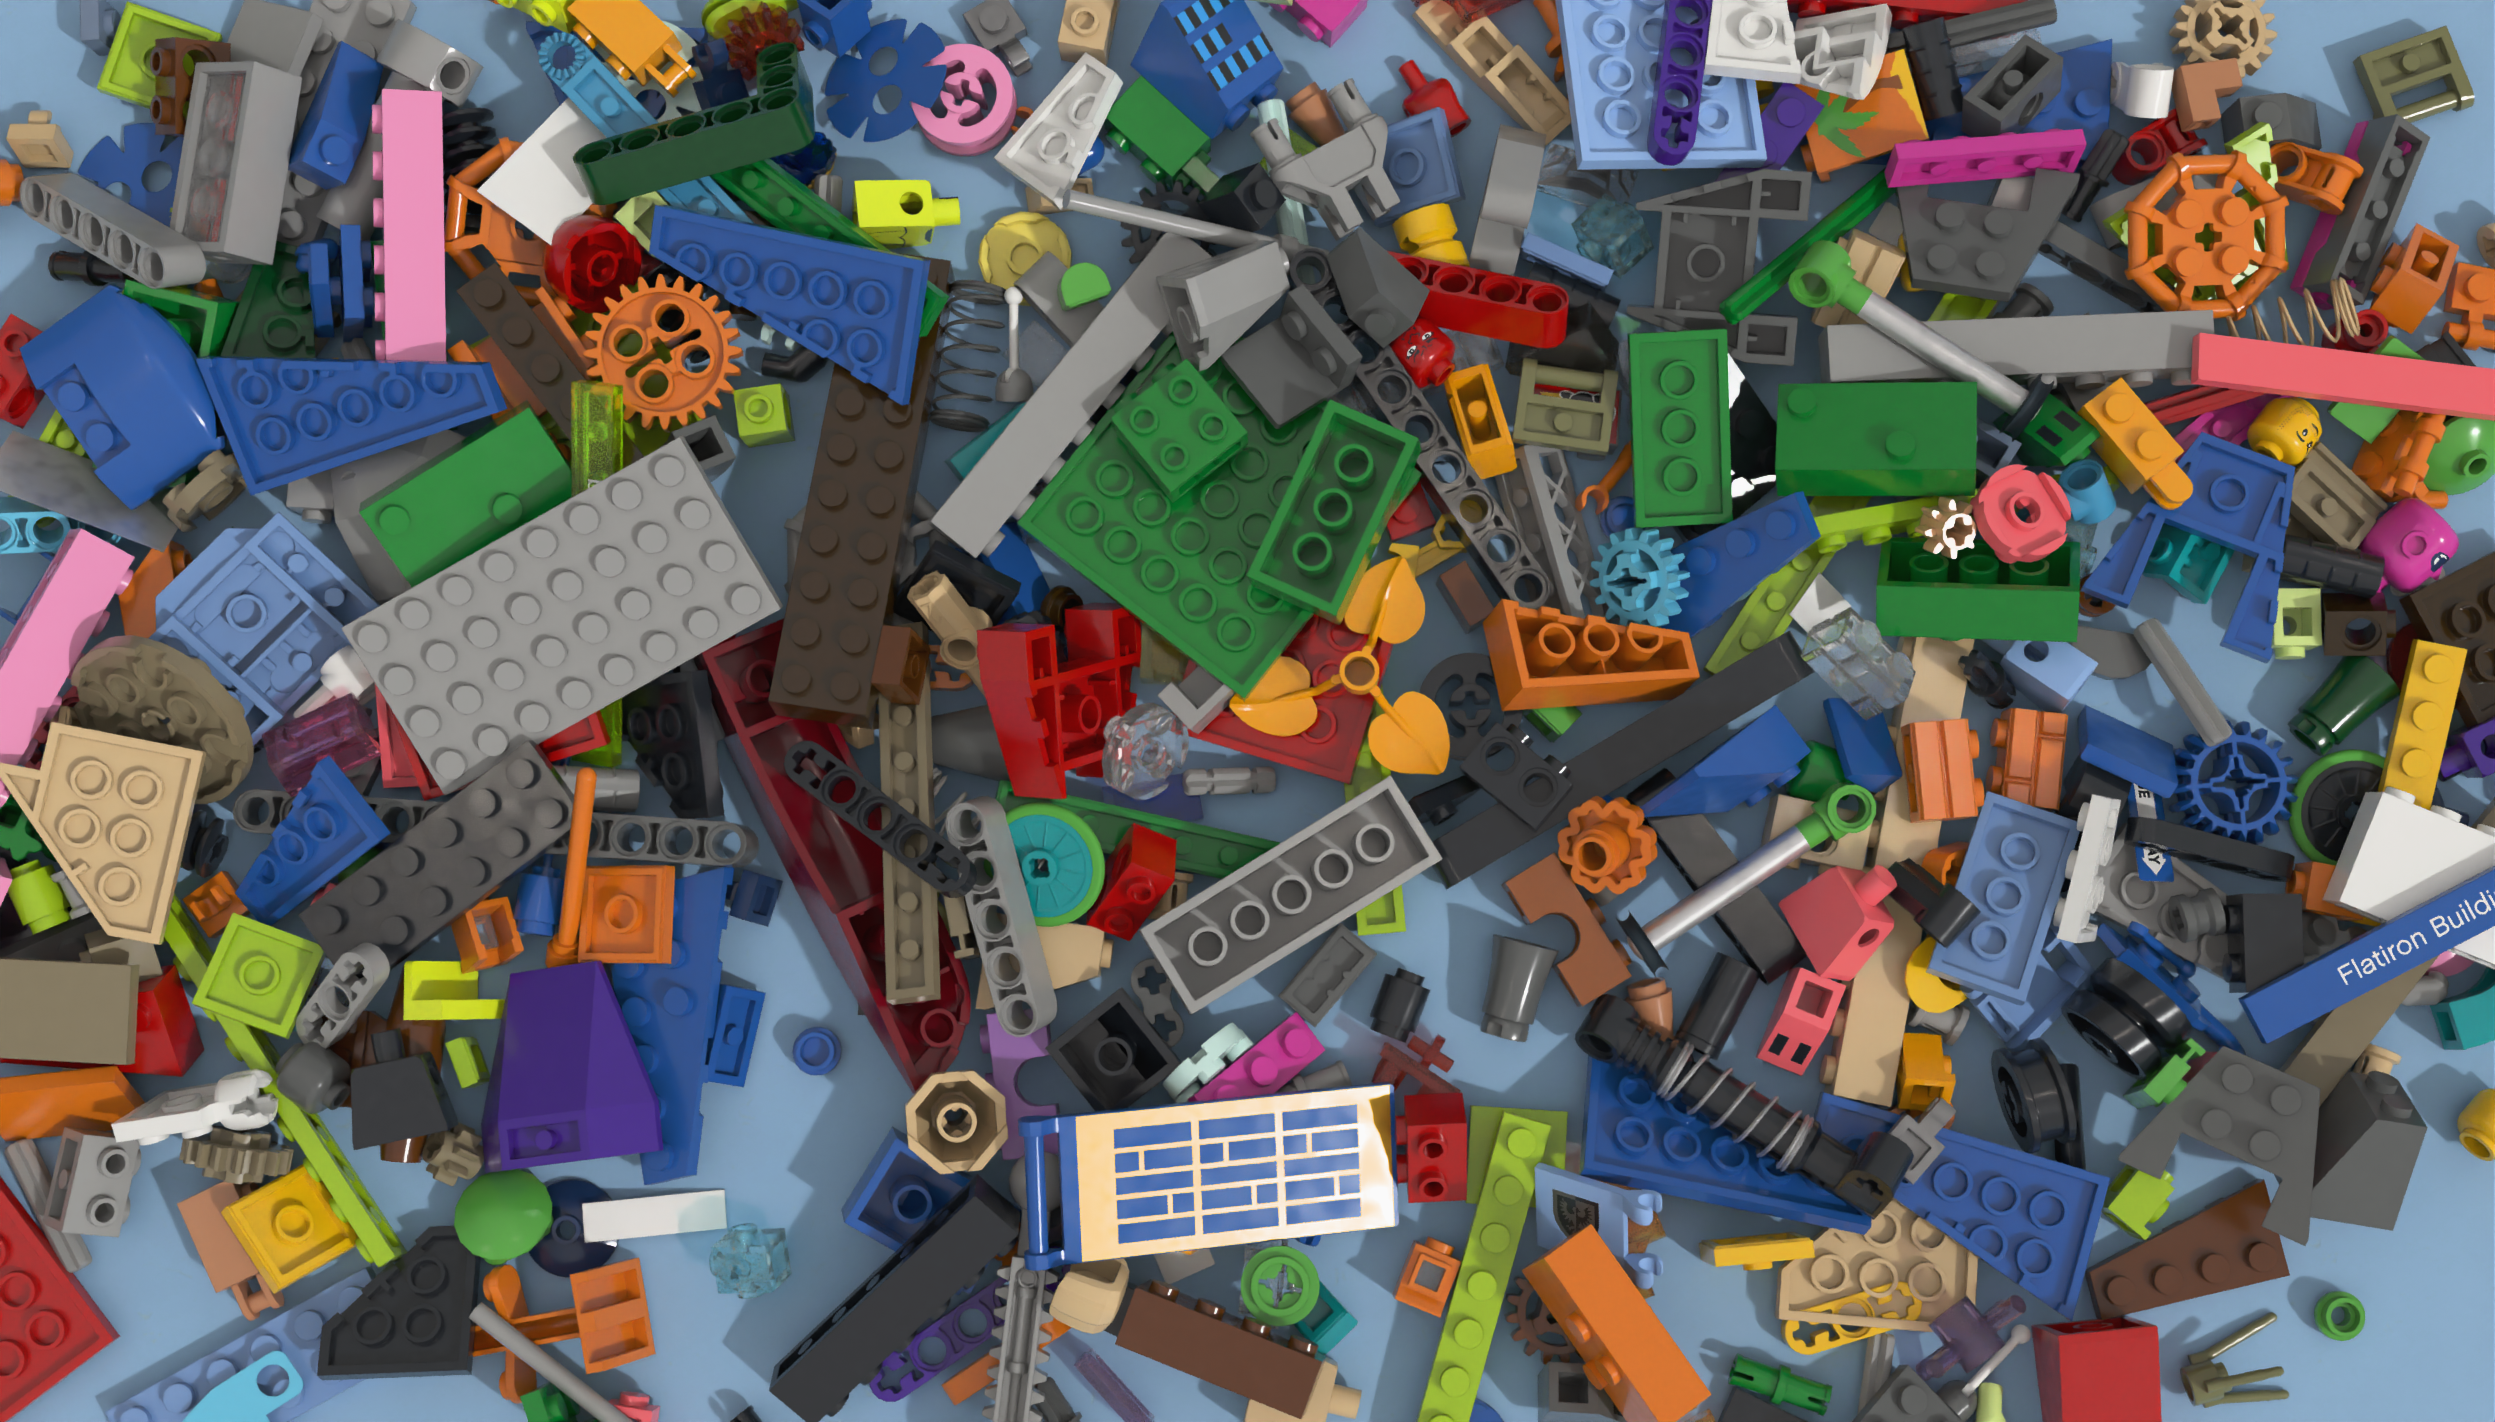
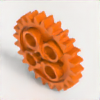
[583,274,743,432]

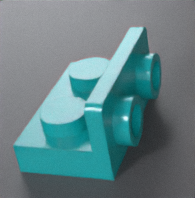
[2142,523,2235,604]

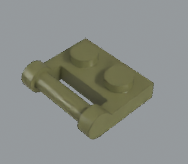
[2353,26,2475,123]
[1512,358,1618,456]

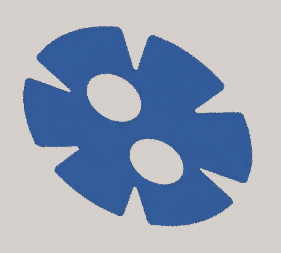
[825,19,947,142]
[78,123,184,227]

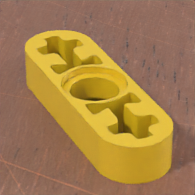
[1781,1281,1922,1355]

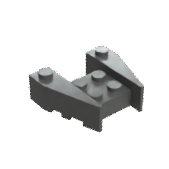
[1627,169,1812,366]

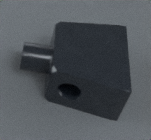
[351,1028,459,1150]

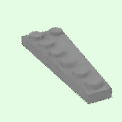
[2094,823,2321,1026]

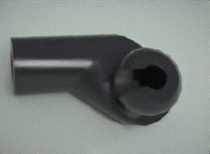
[761,346,829,382]

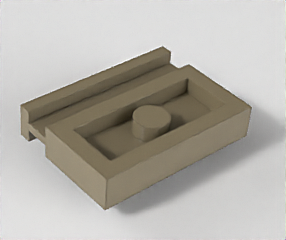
[2290,442,2389,550]
[943,895,981,960]

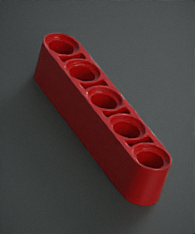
[1387,251,1569,349]

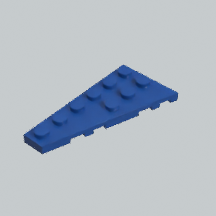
[610,867,734,1185]

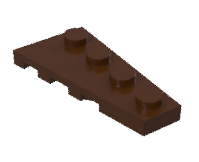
[2085,1179,2290,1320]

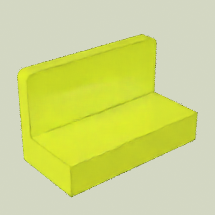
[403,961,505,1020]

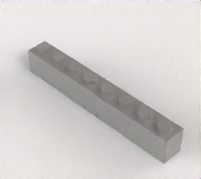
[927,232,1212,559]
[1818,310,2215,390]

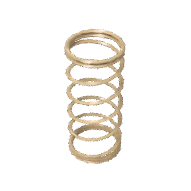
[2226,277,2360,346]

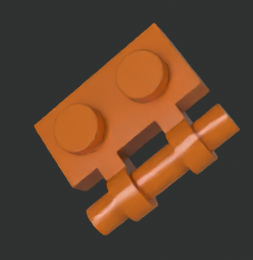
[2442,262,2495,351]
[2351,410,2446,498]

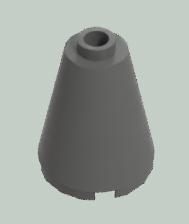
[931,704,1011,782]

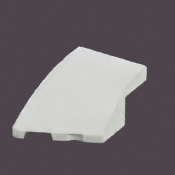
[1794,3,1892,100]

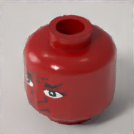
[1389,317,1455,389]

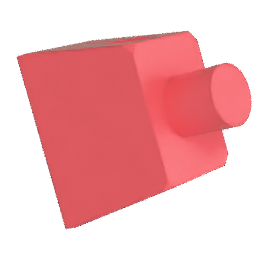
[1778,865,1897,981]

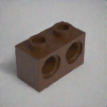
[150,37,231,137]

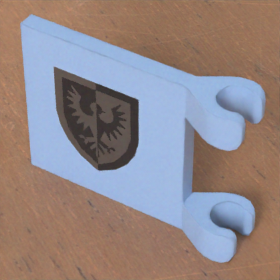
[1534,1162,1663,1289]

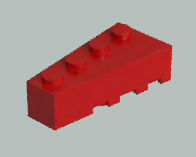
[0,964,205,1077]

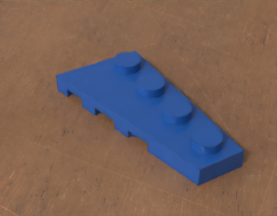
[1643,491,1821,641]

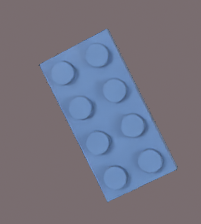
[1926,791,2080,1006]

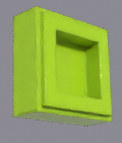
[445,1036,490,1089]

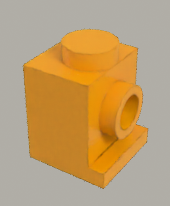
[1896,1033,1956,1110]

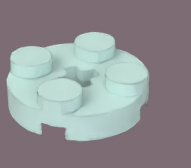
[1162,1022,1254,1103]

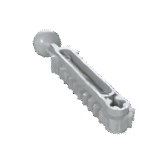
[982,1151,1061,1422]

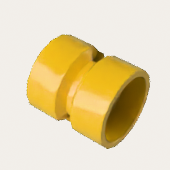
[1392,203,1470,267]

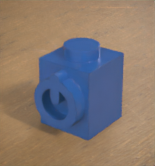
[797,0,872,58]

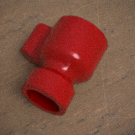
[2321,309,2388,354]

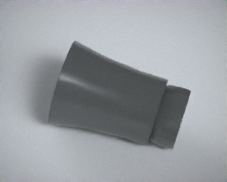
[1480,934,1559,1042]

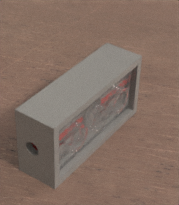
[169,61,302,265]

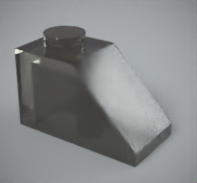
[1505,302,1619,377]

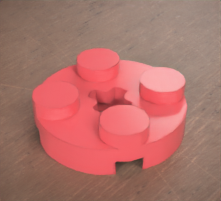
[1970,464,2071,564]

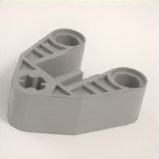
[1469,124,1546,276]

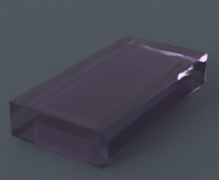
[1074,1348,1155,1422]

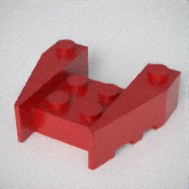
[977,603,1142,799]

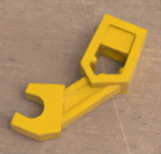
[1388,500,1482,579]

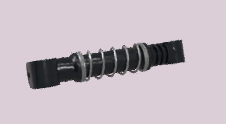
[1575,994,1914,1220]

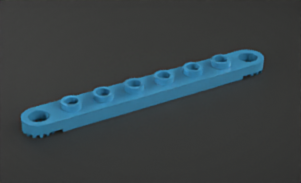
[538,32,755,224]

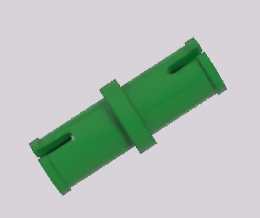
[1728,1353,1832,1416]

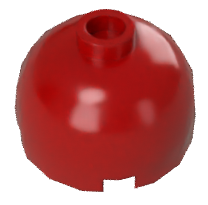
[542,215,642,314]

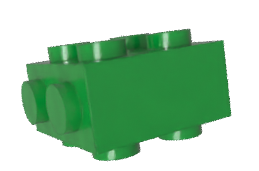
[1110,358,1248,503]

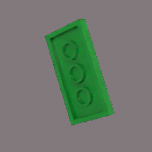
[1627,328,1733,528]

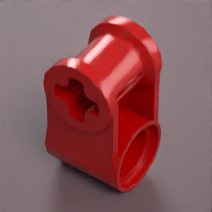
[2111,108,2208,185]

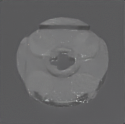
[1102,703,1189,800]

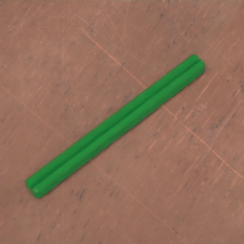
[1719,167,1896,325]

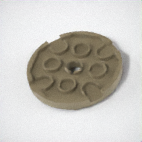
[71,635,254,804]

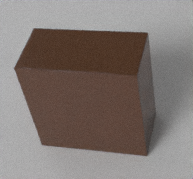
[1436,561,1494,634]
[871,625,931,705]

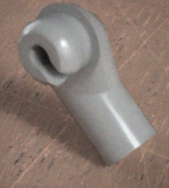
[2401,971,2449,1006]

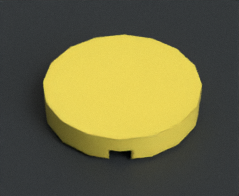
[978,211,1072,306]

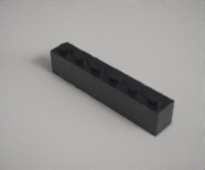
[769,1174,1020,1422]

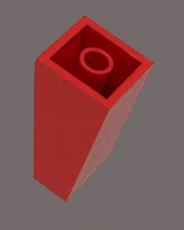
[2031,1316,2162,1422]

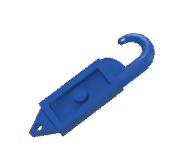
[2097,923,2246,1055]

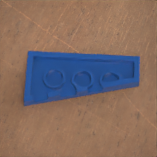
[235,755,391,926]

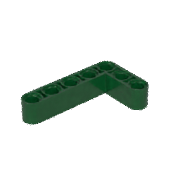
[573,42,815,205]

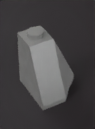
[1156,240,1290,371]

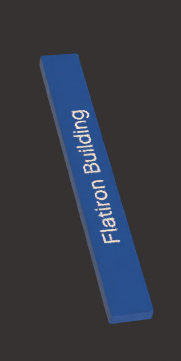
[2238,866,2495,1044]

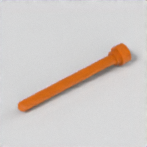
[545,767,597,968]

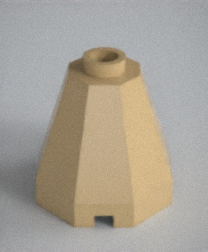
[905,1069,1008,1174]

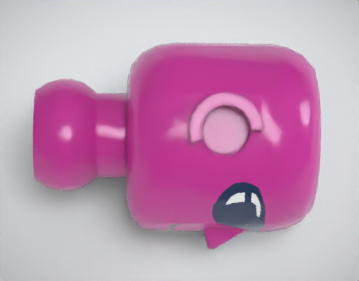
[2358,497,2459,593]

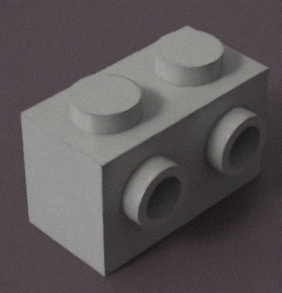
[42,1127,141,1237]

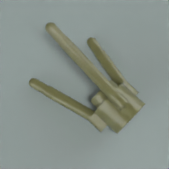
[2180,1312,2289,1408]

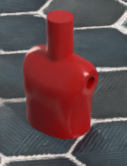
[1398,60,1471,138]

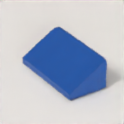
[1823,698,1903,794]

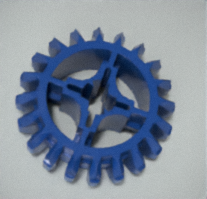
[2168,720,2299,845]

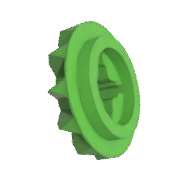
[1241,1246,1320,1326]

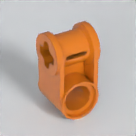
[2270,142,2364,215]

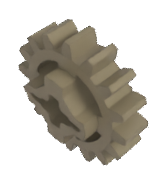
[179,1125,294,1184]

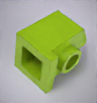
[2101,1164,2175,1240]

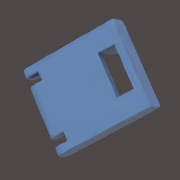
[1960,916,2095,1053]

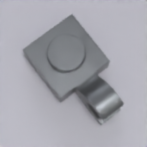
[963,0,1033,78]
[1888,1097,1957,1184]

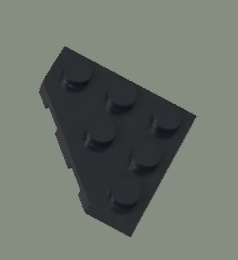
[1672,353,1777,543]
[608,670,724,819]
[317,1226,481,1381]

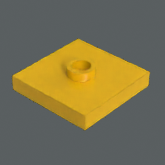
[221,1164,358,1294]
[1699,1232,1815,1270]

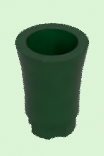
[2288,656,2400,756]

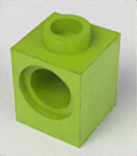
[733,383,795,448]

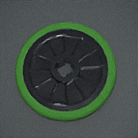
[2288,749,2385,866]

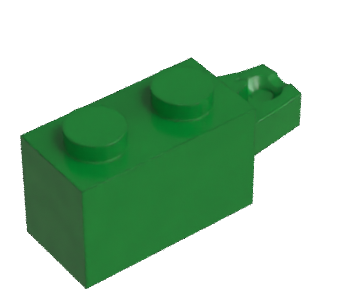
[1104,75,1220,197]

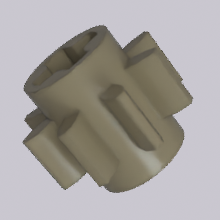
[422,1122,484,1186]

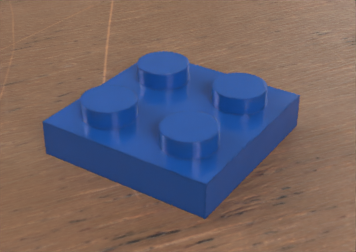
[339,225,374,342]

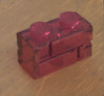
[262,692,382,797]

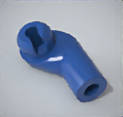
[294,238,339,274]

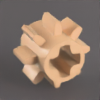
[1915,496,1978,559]

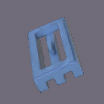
[1519,232,1614,292]

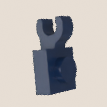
[692,38,750,110]

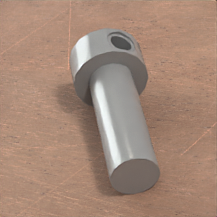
[316,19,483,240]

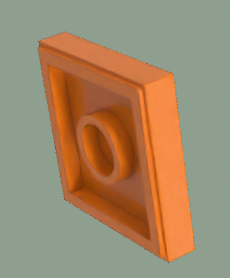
[578,865,675,964]

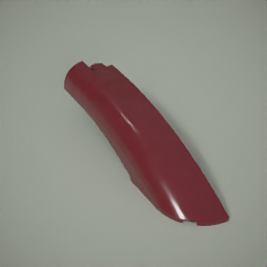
[693,618,971,1094]

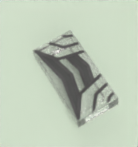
[1537,142,1639,219]

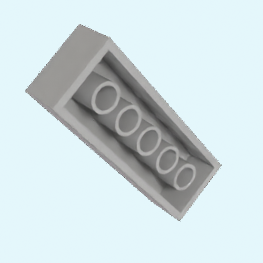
[1139,776,1443,1015]

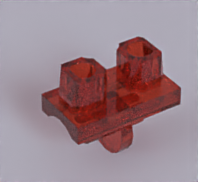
[1371,1034,1461,1095]

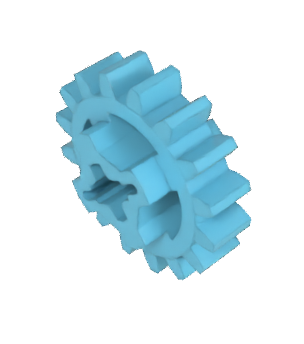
[1590,527,1690,627]

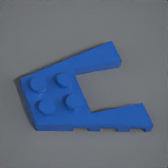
[2080,432,2295,664]

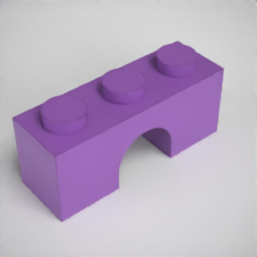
[980,1009,1060,1160]

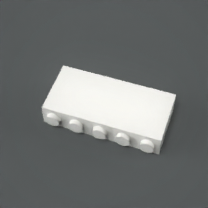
[2322,787,2495,970]

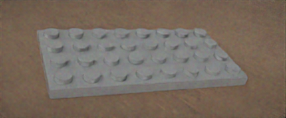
[341,436,783,796]

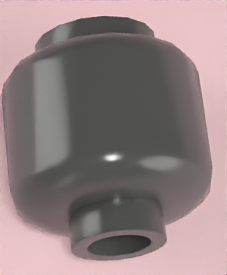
[275,1042,351,1114]

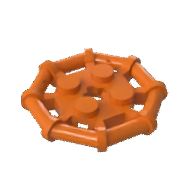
[444,136,618,307]
[2124,150,2289,321]

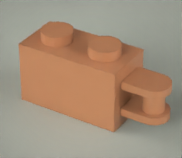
[177,1181,284,1321]

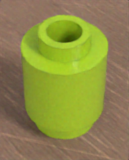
[7,859,71,935]

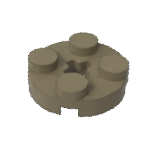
[162,450,247,533]

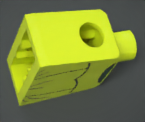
[851,180,960,249]

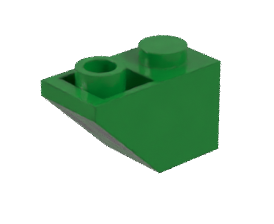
[1992,393,2101,468]

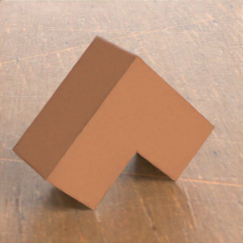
[2172,58,2243,132]

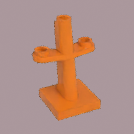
[473,1257,656,1404]

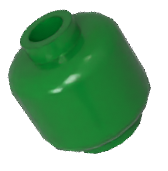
[1785,740,1855,802]

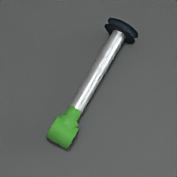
[1788,240,2054,442]
[1616,782,1876,977]

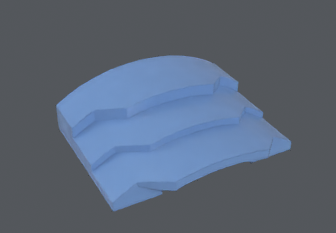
[149,512,381,746]

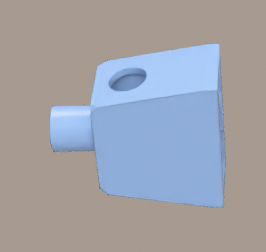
[1982,639,2098,713]

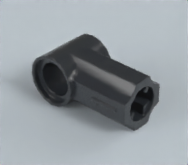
[1888,858,1981,949]

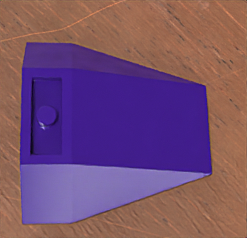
[481,961,663,1173]

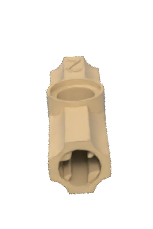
[907,570,993,698]

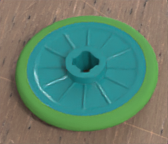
[984,803,1105,927]

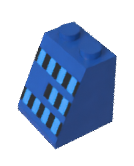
[1130,0,1283,140]

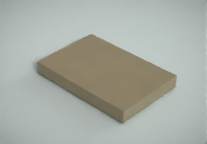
[0,957,140,1065]

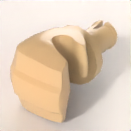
[1049,1258,1130,1334]

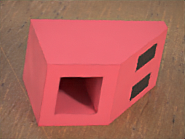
[1755,967,1846,1076]

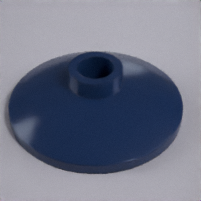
[529,1179,619,1277]

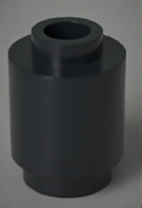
[1370,968,1430,1043]

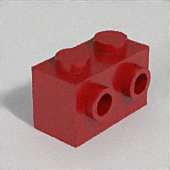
[1395,1092,1467,1203]

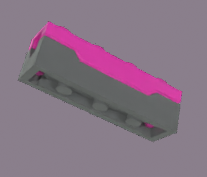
[2290,114,2430,310]

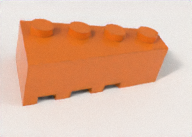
[1482,599,1700,711]

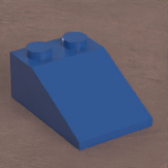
[1640,705,1811,817]
[841,1126,1022,1295]

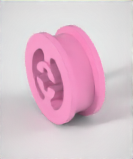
[911,44,1017,156]

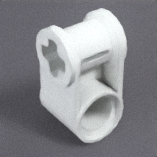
[2110,62,2174,118]

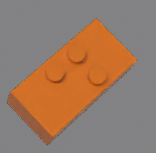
[1521,1224,1712,1422]

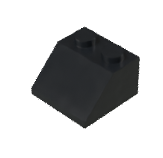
[1045,987,1182,1111]

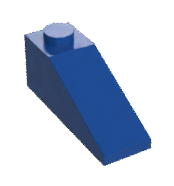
[288,41,384,190]

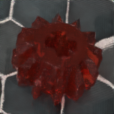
[723,1,805,82]

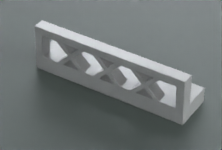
[1495,445,1613,623]

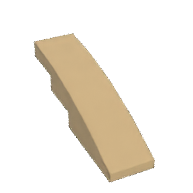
[1412,0,1571,146]

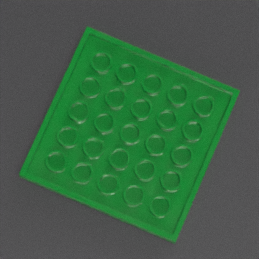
[1017,331,1422,702]

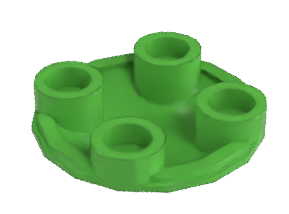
[454,1169,554,1265]

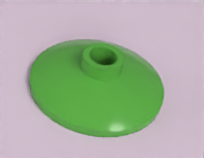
[2423,416,2495,495]

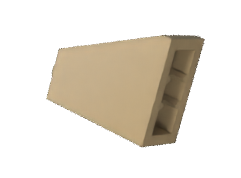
[975,913,1114,1010]

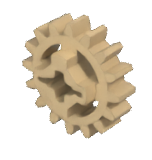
[2169,0,2277,80]

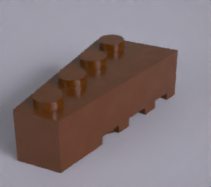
[1115,1279,1327,1419]

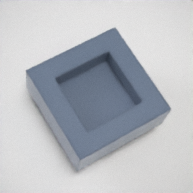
[80,0,121,56]

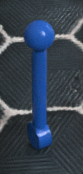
[2127,921,2196,978]

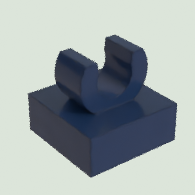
[726,869,783,927]

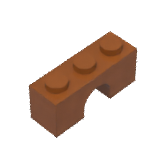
[1501,852,1632,1007]

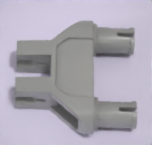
[1250,78,1401,241]

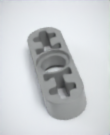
[296,943,390,1049]

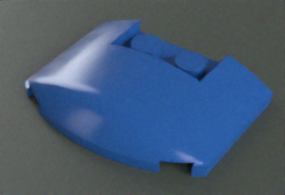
[19,285,225,510]

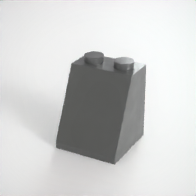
[2274,1071,2428,1231]

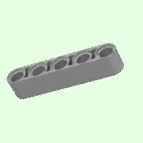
[20,173,206,289]
[945,796,1058,1037]

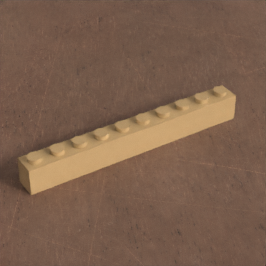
[1819,636,1975,1107]

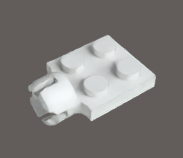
[111,1069,279,1146]

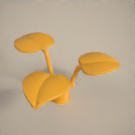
[1229,556,1450,775]

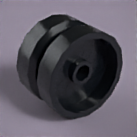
[2061,958,2192,1081]

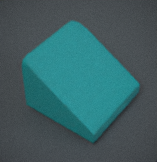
[1293,1280,1358,1355]

